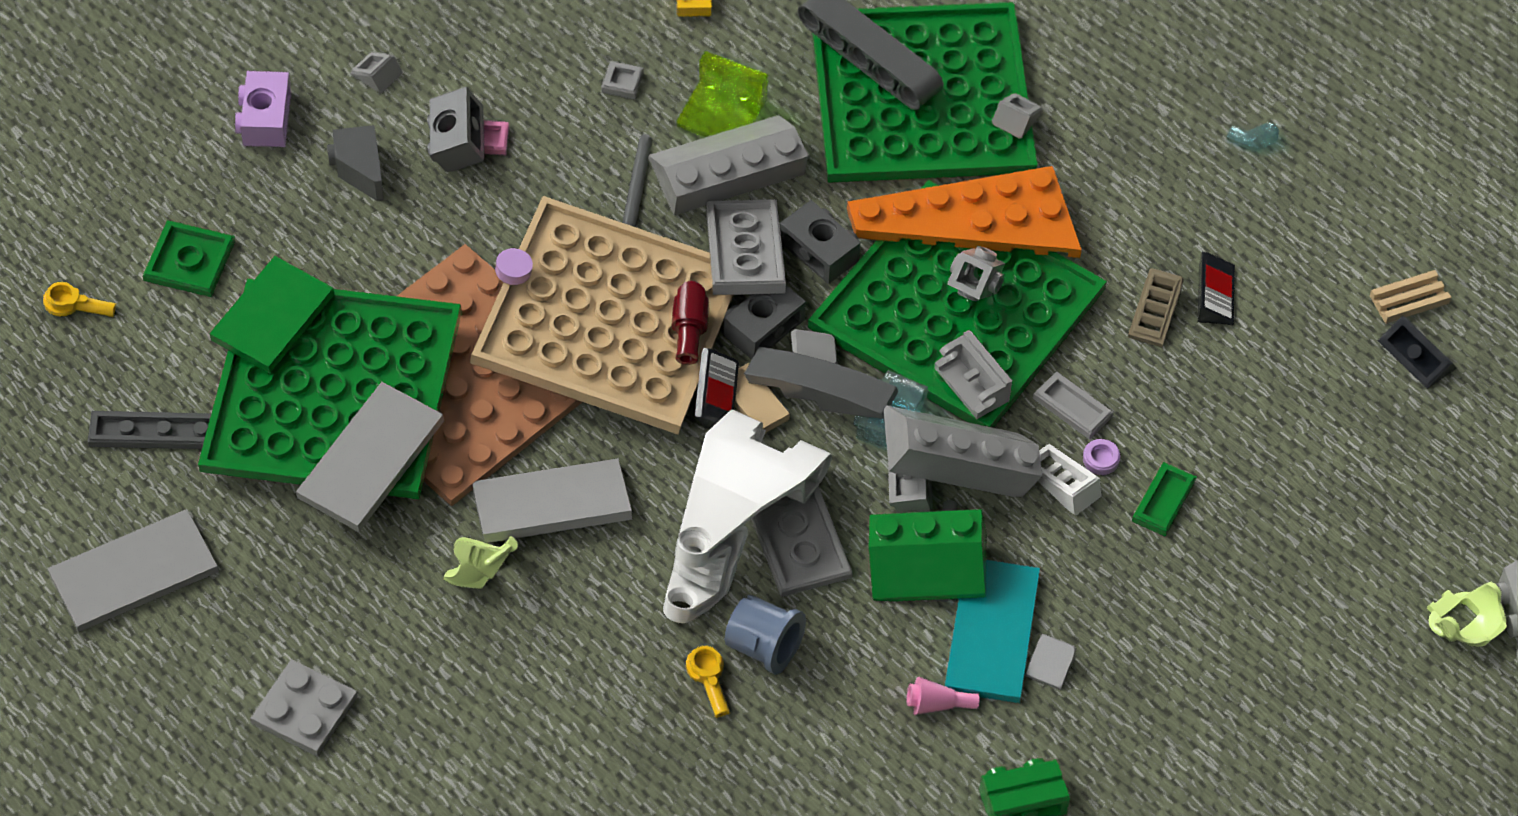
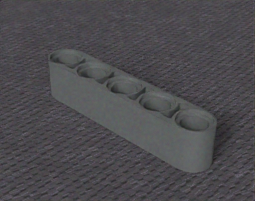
[797,0,944,110]

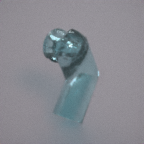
[1226,123,1279,152]

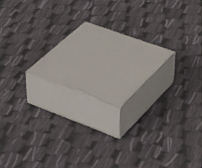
[601,61,644,99]

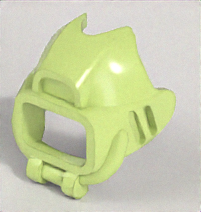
[443,536,518,589]
[1427,582,1507,647]

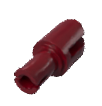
[671,281,709,365]

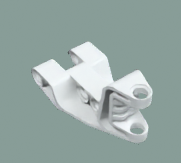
[663,410,832,623]

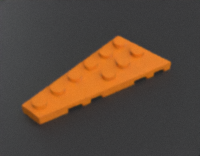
[847,166,1081,258]

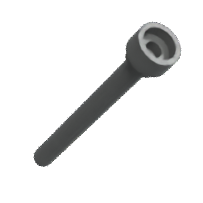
[622,134,652,227]

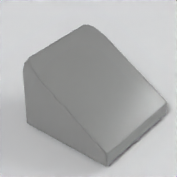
[350,52,403,94]
[992,93,1043,138]
[791,329,837,364]
[1025,634,1076,690]

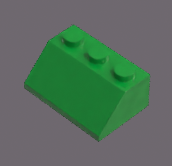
[869,509,987,602]

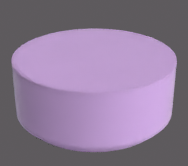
[495,248,533,285]
[1083,439,1120,475]

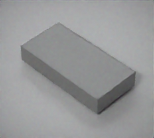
[1033,371,1113,440]

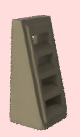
[1128,268,1184,347]

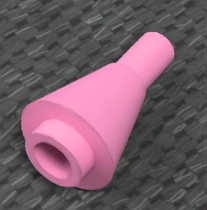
[907,677,979,715]

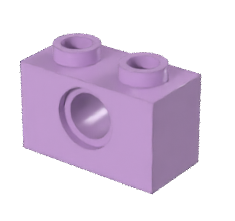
[235,71,291,147]

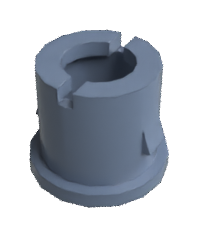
[725,594,806,675]

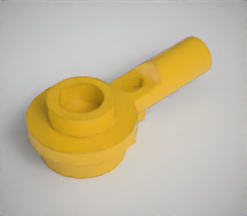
[43,282,116,317]
[685,646,730,718]

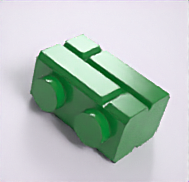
[979,758,1070,816]

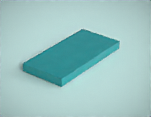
[945,560,1040,703]

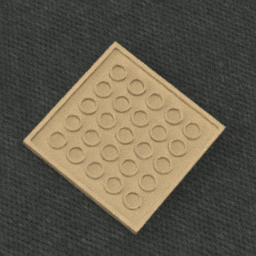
[470,196,734,435]

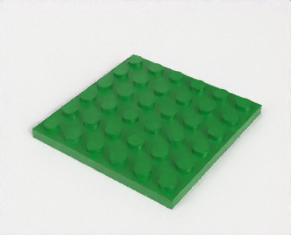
[812,2,1037,183]
[808,180,1107,428]
[198,279,462,499]

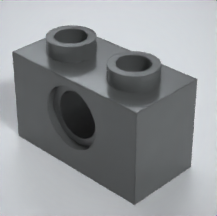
[427,86,484,172]
[780,200,861,284]
[723,286,806,359]

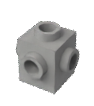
[947,246,1005,301]

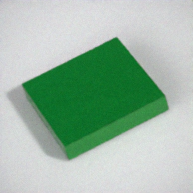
[143,220,235,297]

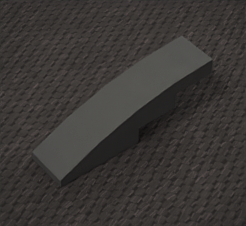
[744,347,898,419]

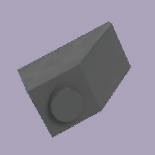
[327,125,384,201]

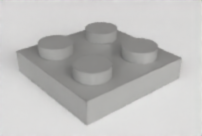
[250,659,358,757]

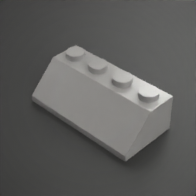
[649,115,808,215]
[884,405,1042,497]

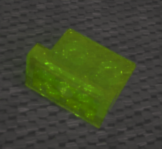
[677,51,768,137]

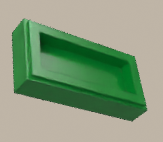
[1132,462,1197,537]

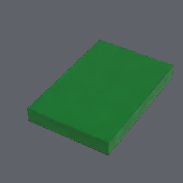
[209,256,335,373]

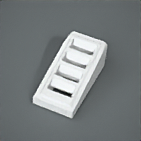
[1038,444,1101,516]

